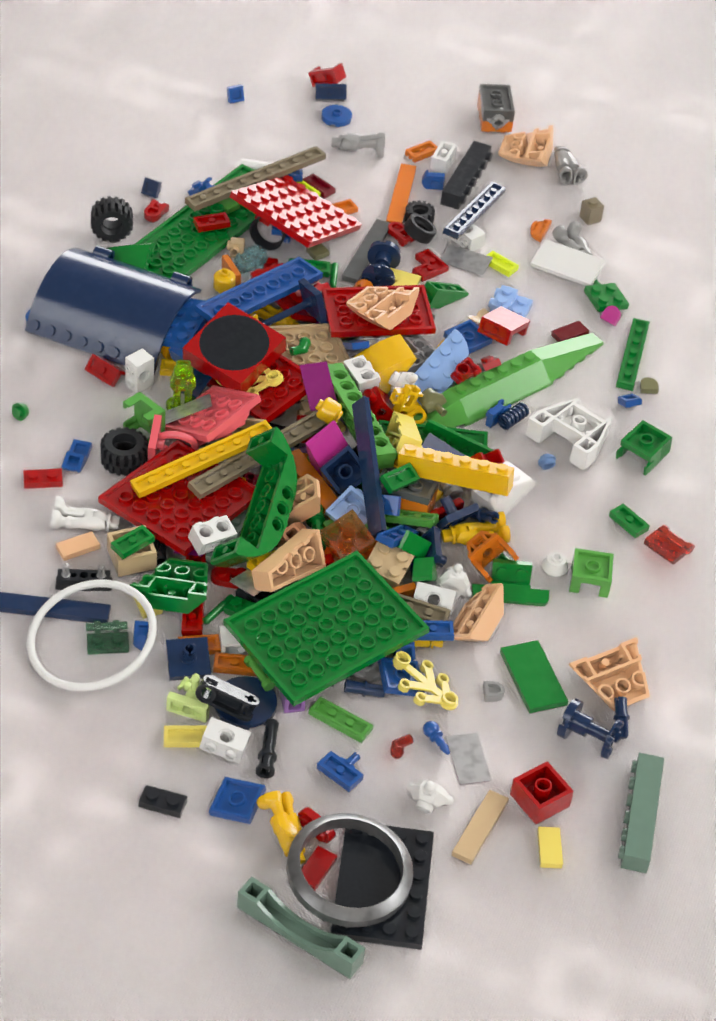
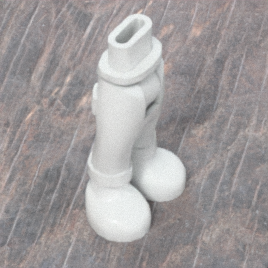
[50,496,121,531]

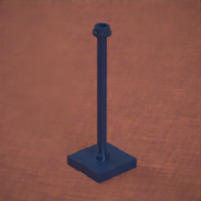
[262,278,327,326]

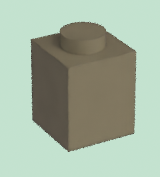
[579,197,604,225]

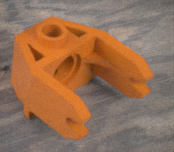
[467,530,519,583]

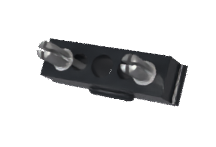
[55,563,113,591]

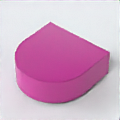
[600,306,621,326]

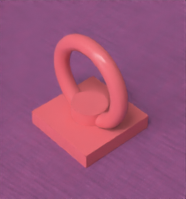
[147,414,199,461]

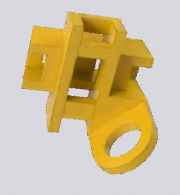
[389,384,427,424]

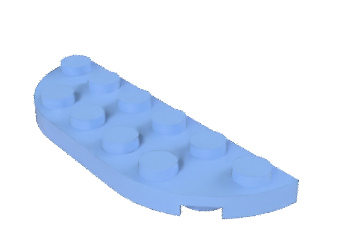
[408,329,469,406]

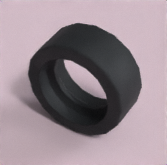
[404,214,437,244]

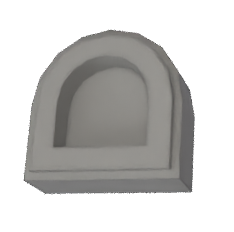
[483,681,505,702]

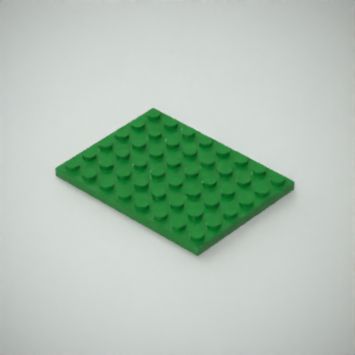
[224,551,430,707]

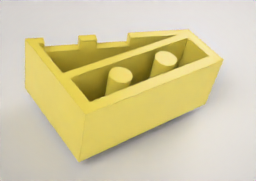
[385,411,423,453]

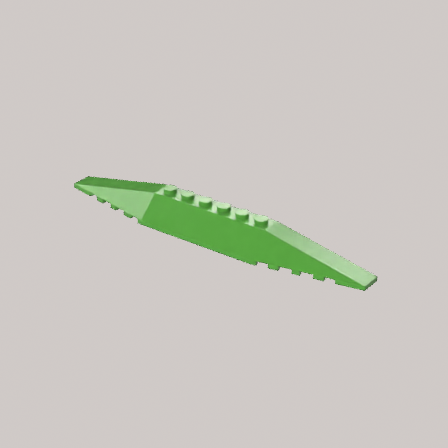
[413,333,604,428]

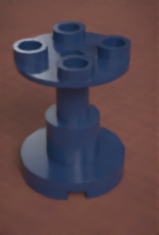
[361,240,401,286]
[557,698,624,759]

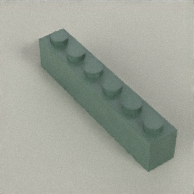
[618,752,664,874]

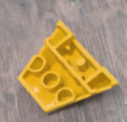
[351,334,417,394]

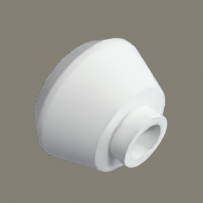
[542,552,568,577]

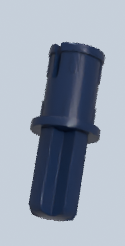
[470,507,499,524]
[344,679,386,698]
[613,697,630,739]

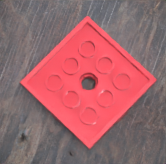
[165,385,261,446]

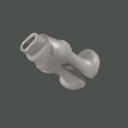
[331,133,385,157]

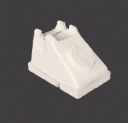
[469,461,536,519]

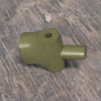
[418,388,447,417]

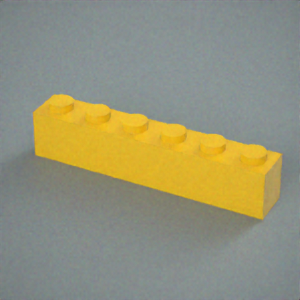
[398,444,514,496]

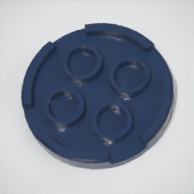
[215,676,277,730]

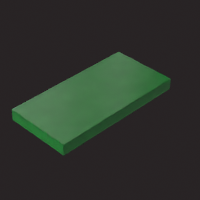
[500,640,568,714]

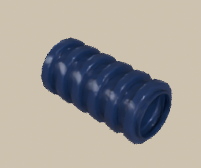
[498,402,529,430]

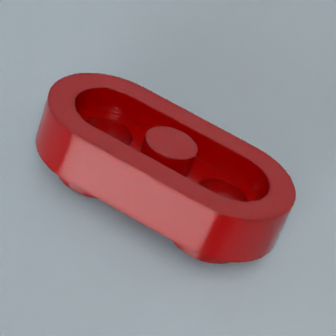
[298,807,336,843]

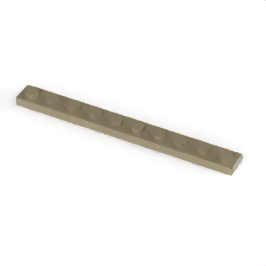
[185,146,326,212]
[187,410,341,499]

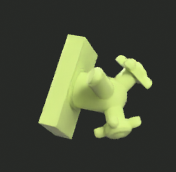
[167,673,211,723]

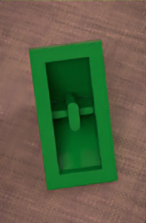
[398,530,431,558]
[412,557,438,582]

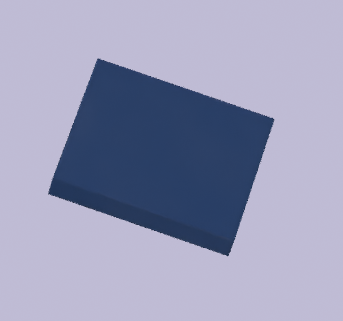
[319,445,362,496]

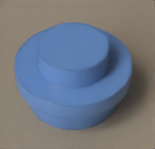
[538,453,556,470]

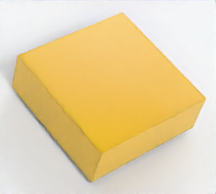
[160,359,179,376]

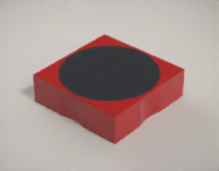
[182,302,286,392]

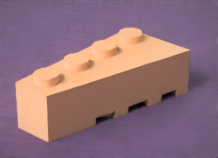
[251,529,326,592]

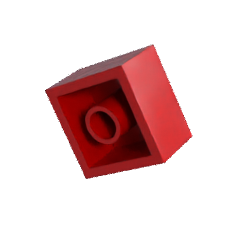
[510,761,574,824]

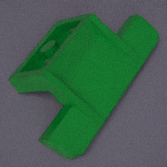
[472,559,550,606]

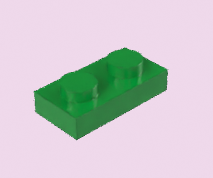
[379,463,420,494]
[609,503,650,538]
[111,525,155,559]

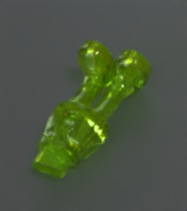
[166,360,196,410]

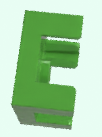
[123,392,165,444]
[569,548,614,598]

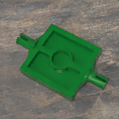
[584,278,629,316]

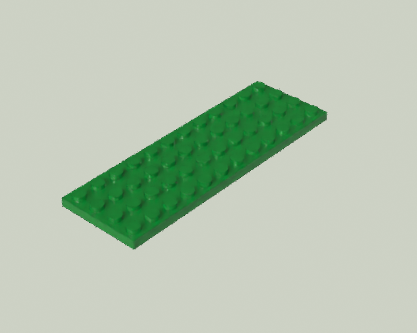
[134,164,259,278]

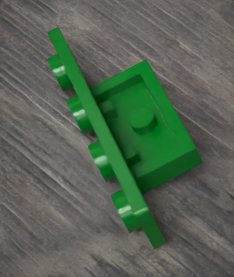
[423,419,493,457]

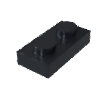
[138,785,187,818]

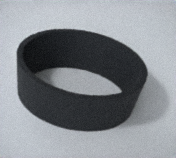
[250,217,286,251]

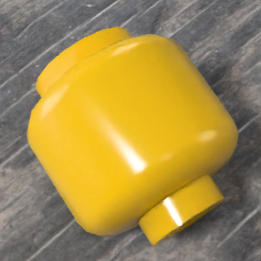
[213,268,236,294]
[315,397,344,424]

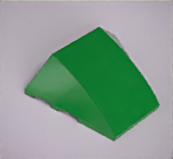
[107,241,156,271]
[130,558,208,614]

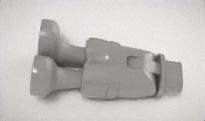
[554,146,588,185]
[552,221,592,255]

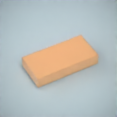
[56,531,100,561]

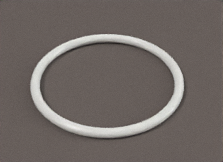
[26,579,157,691]

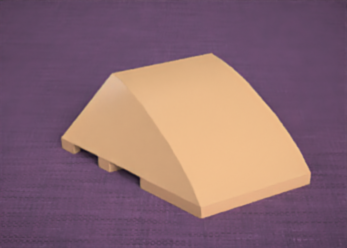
[498,125,553,167]
[346,286,420,330]
[568,637,650,711]

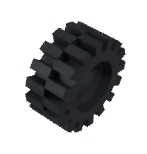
[405,200,435,224]

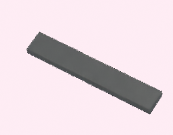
[342,219,390,284]

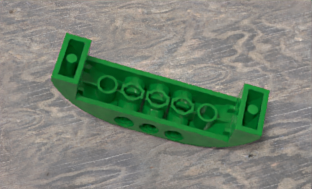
[210,427,297,567]

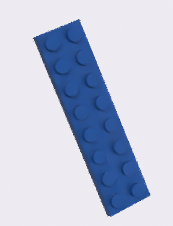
[195,257,323,321]

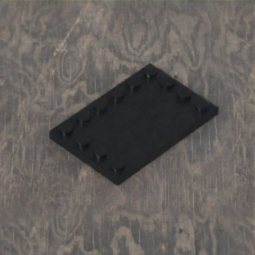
[331,825,434,950]

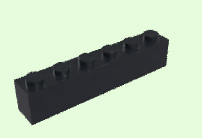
[440,141,493,210]

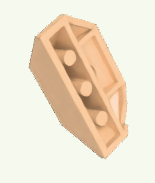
[286,474,320,528]
[453,583,504,642]

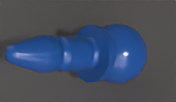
[423,721,450,755]

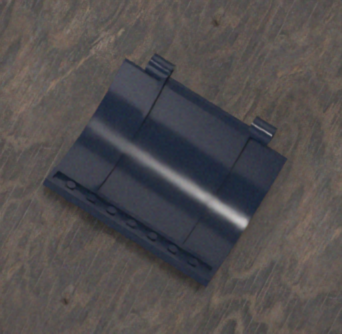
[25,246,202,375]

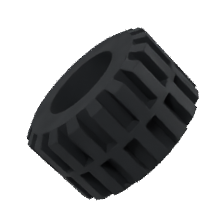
[91,196,133,242]
[100,427,148,476]

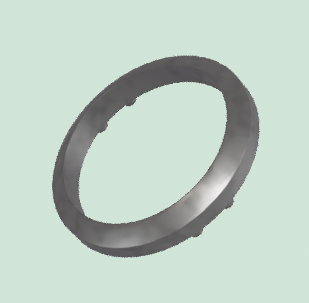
[286,813,413,928]

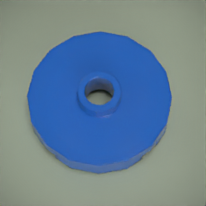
[321,105,352,127]

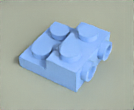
[488,285,533,318]
[325,485,367,537]

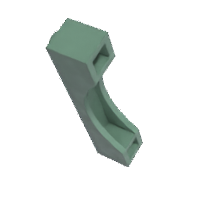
[237,876,365,979]

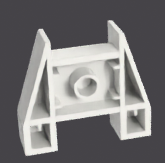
[525,398,612,470]

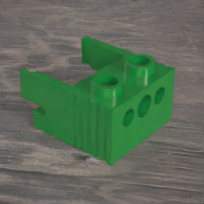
[616,420,673,476]

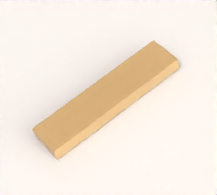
[451,790,509,865]

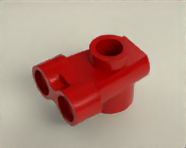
[450,357,482,385]

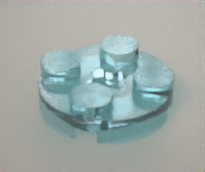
[234,245,268,274]

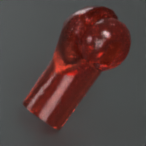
[390,734,413,759]

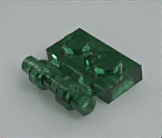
[86,620,129,655]

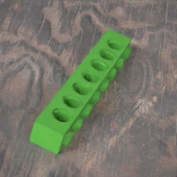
[328,363,397,469]

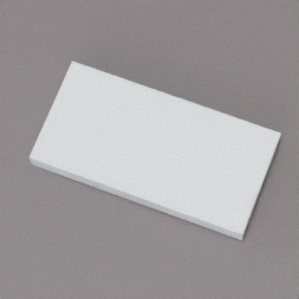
[531,239,606,286]

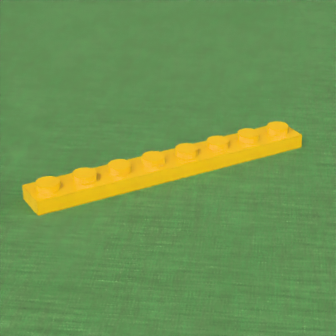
[130,420,272,498]

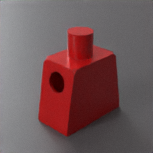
[362,386,394,422]

